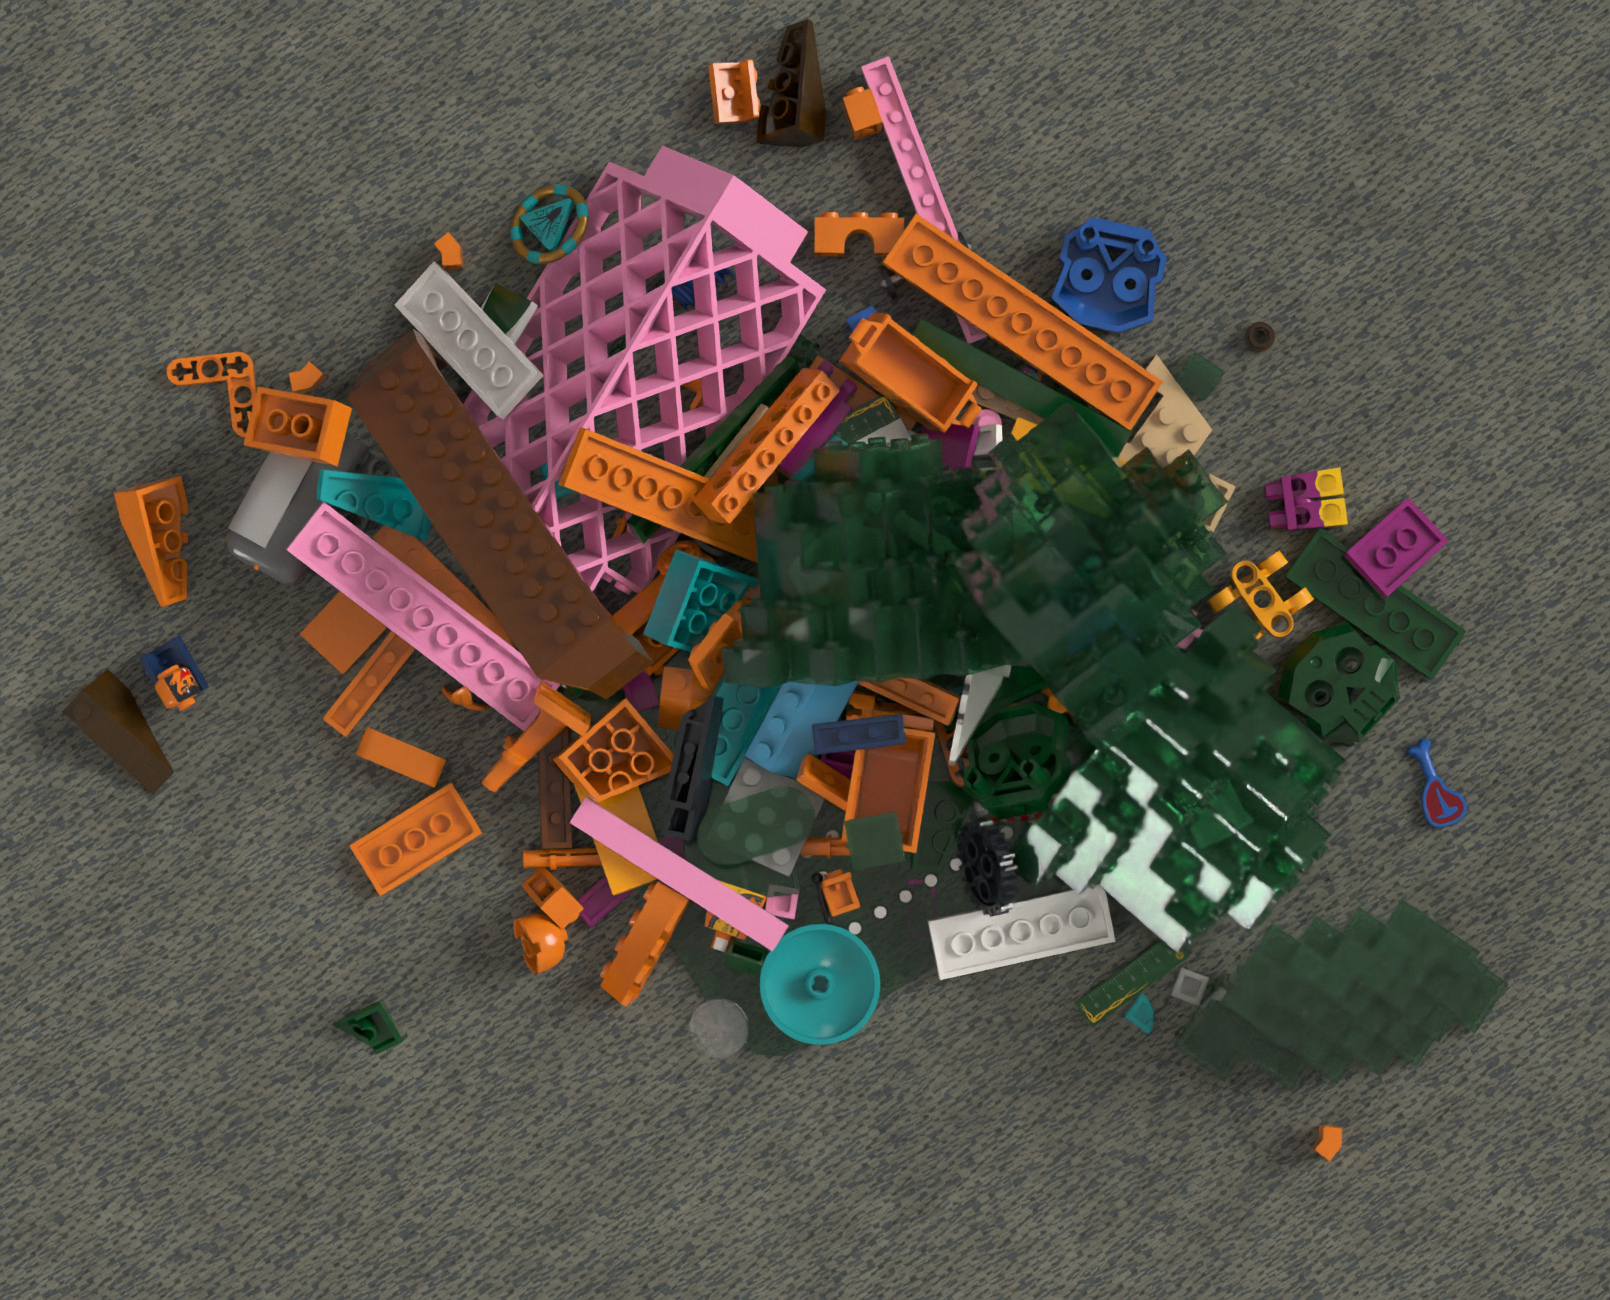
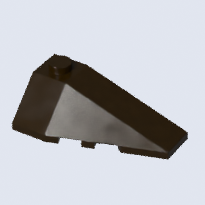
[757,19,826,147]

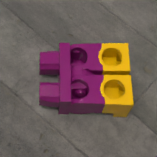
[1264,467,1348,532]

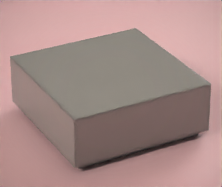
[1171,967,1209,1006]

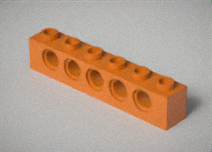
[693,368,840,524]

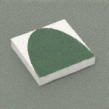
[481,283,538,344]

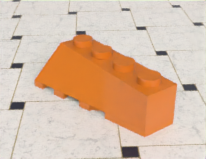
[600,880,691,1007]

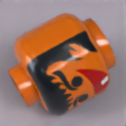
[155,665,200,712]

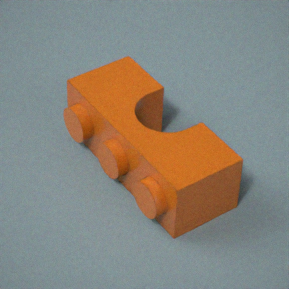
[815,212,904,257]

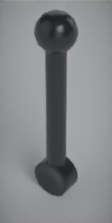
[811,872,835,926]

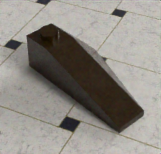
[62,670,174,795]

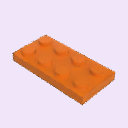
[349,783,483,897]

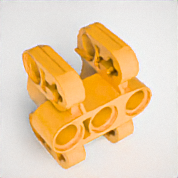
[1206,550,1314,651]

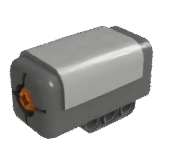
[227,434,396,587]

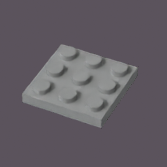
[707,758,825,877]

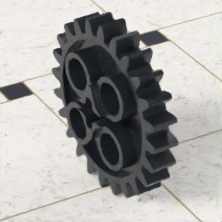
[957,818,1019,917]

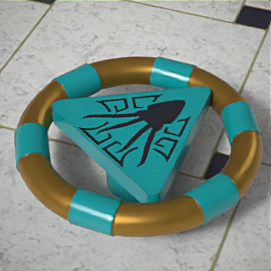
[510,184,589,265]

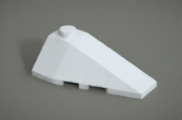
[949,637,1012,766]

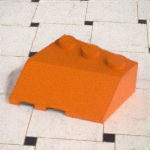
[552,698,674,803]

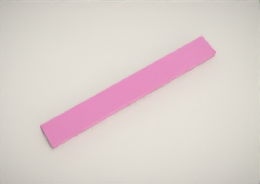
[570,797,789,951]

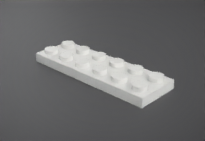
[395,262,544,419]
[927,882,1116,980]

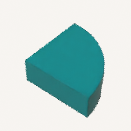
[1124,993,1154,1034]

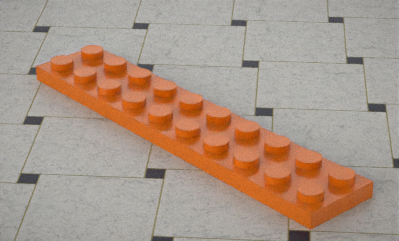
[882,213,1163,430]

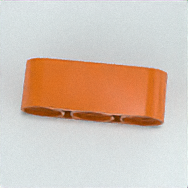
[355,727,446,788]

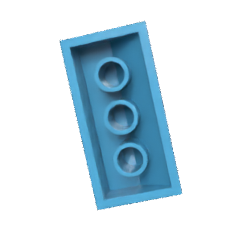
[745,648,860,779]

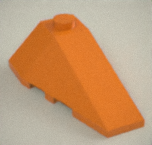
[114,476,188,607]
[658,666,721,730]

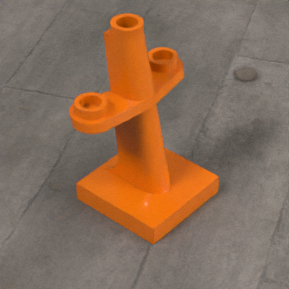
[481,681,591,792]

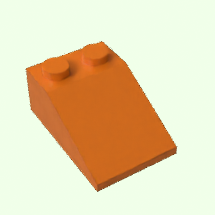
[243,387,352,467]

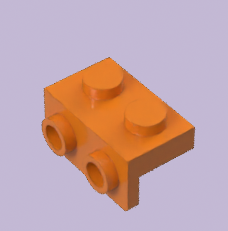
[708,59,761,124]

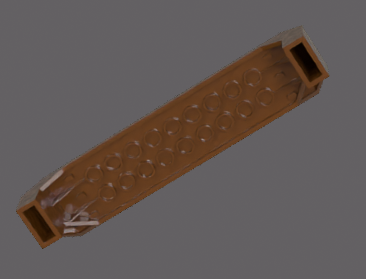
[347,329,654,700]

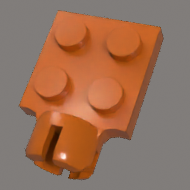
[688,600,764,692]
[846,691,934,731]

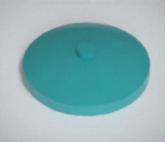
[760,924,880,1045]

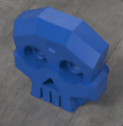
[1051,217,1167,335]

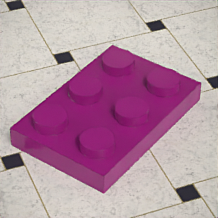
[1344,498,1449,599]

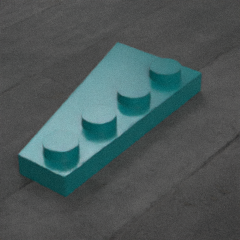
[316,469,431,542]

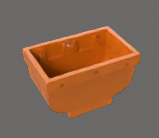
[841,728,935,853]

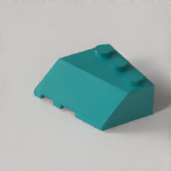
[643,550,760,652]

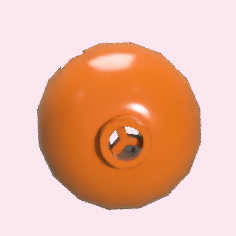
[513,913,568,974]

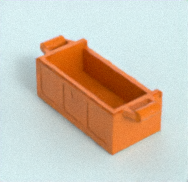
[839,312,982,433]

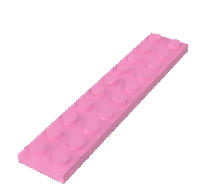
[286,502,561,731]

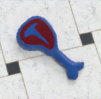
[1406,738,1467,828]

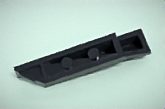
[661,696,724,841]

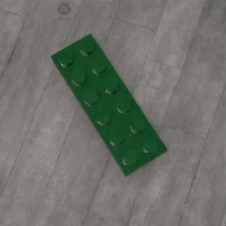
[1285,528,1466,680]

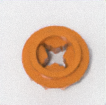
[657,540,703,576]

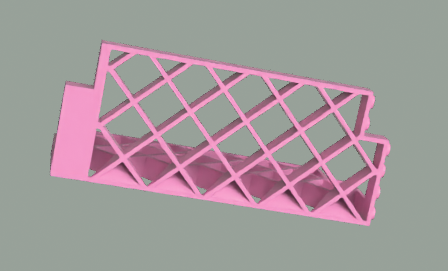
[463,145,826,595]

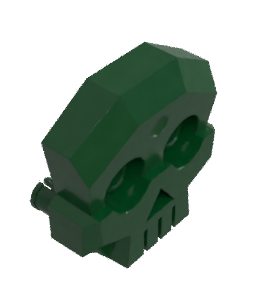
[1277,622,1400,747]
[963,702,1071,820]

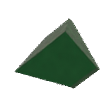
[332,1000,403,1054]

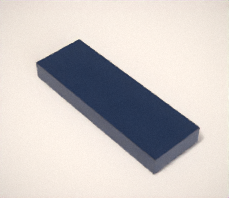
[812,714,906,755]

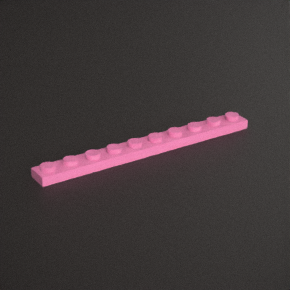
[861,56,988,344]

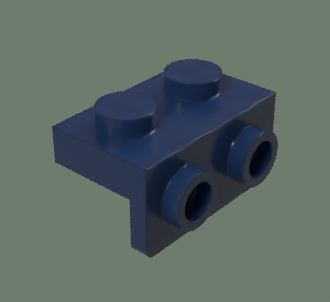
[140,636,209,701]

